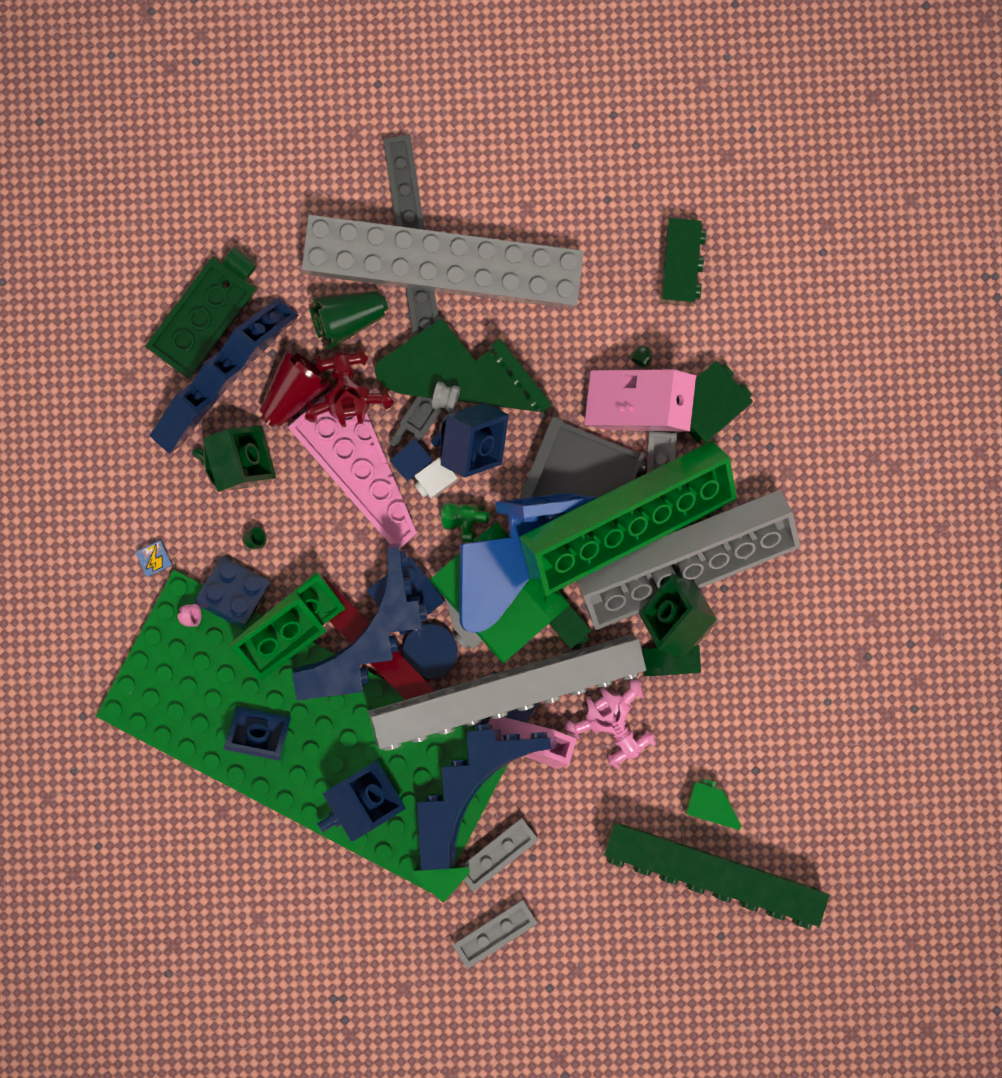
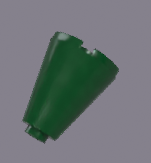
[309,291,388,350]

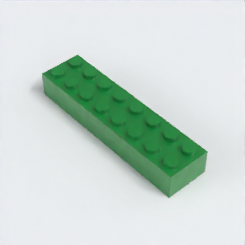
[519,441,737,596]

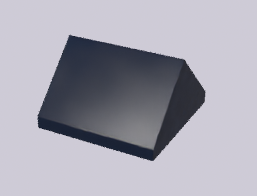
[224,706,291,761]

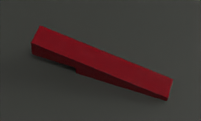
[323,576,435,700]

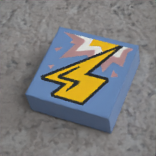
[135,540,173,577]

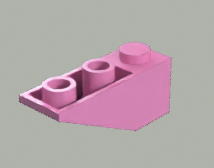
[488,717,577,769]

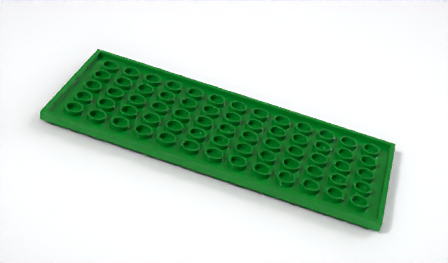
[96,570,508,893]

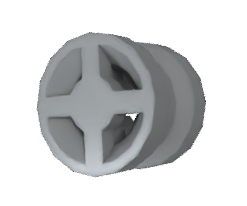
[432,381,460,413]

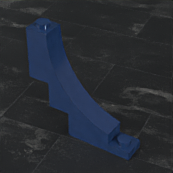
[149,297,299,454]

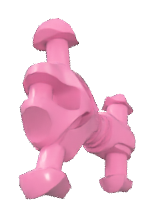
[564,679,656,769]

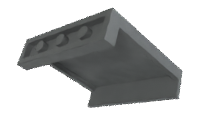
[519,417,647,499]

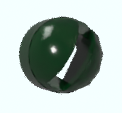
[629,345,653,369]
[242,527,267,550]

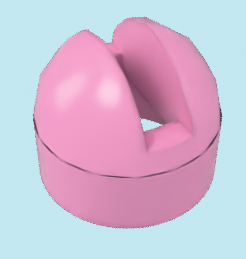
[177,604,201,627]

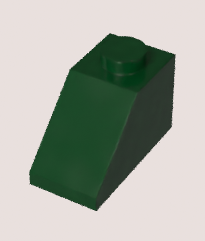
[642,645,701,677]

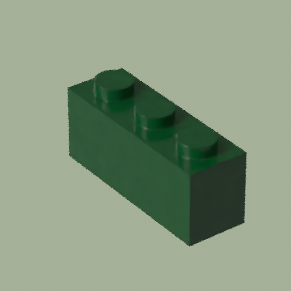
[660,218,706,307]

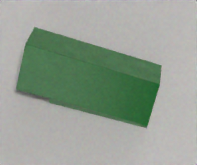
[229,572,345,680]

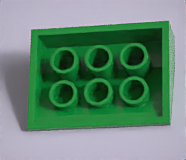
[430,522,570,664]

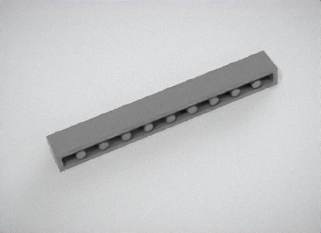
[367,634,646,750]

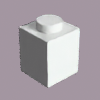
[414,457,458,500]

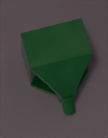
[192,426,276,492]
[638,573,717,659]

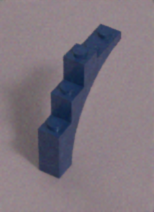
[292,543,427,701]
[417,724,557,870]

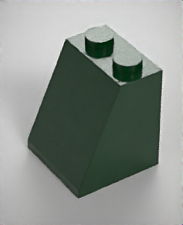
[687,361,753,447]

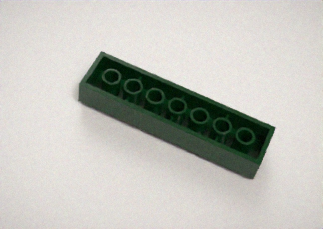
[602,821,830,930]

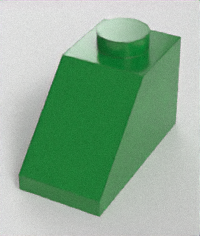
[684,778,741,830]

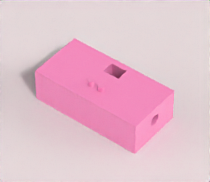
[584,370,696,431]

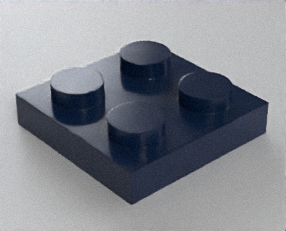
[195,556,270,630]

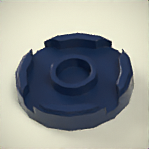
[403,624,458,679]

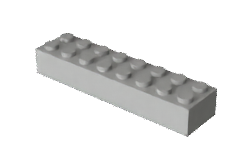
[576,490,801,630]

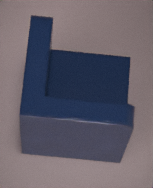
[389,440,433,483]

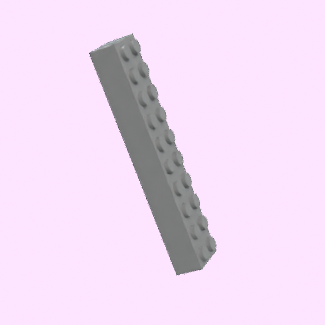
[301,215,584,309]

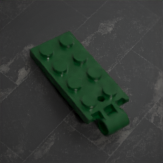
[145,247,258,380]

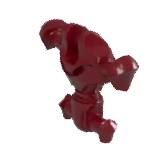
[305,348,394,427]

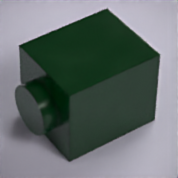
[548,606,592,649]

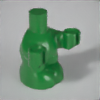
[441,502,490,542]

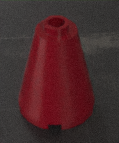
[259,349,332,427]

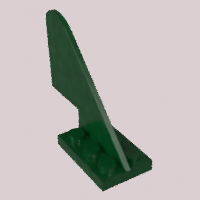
[375,318,554,414]

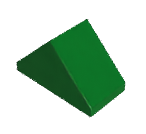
[413,865,470,903]

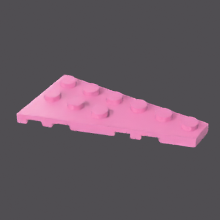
[288,387,417,548]

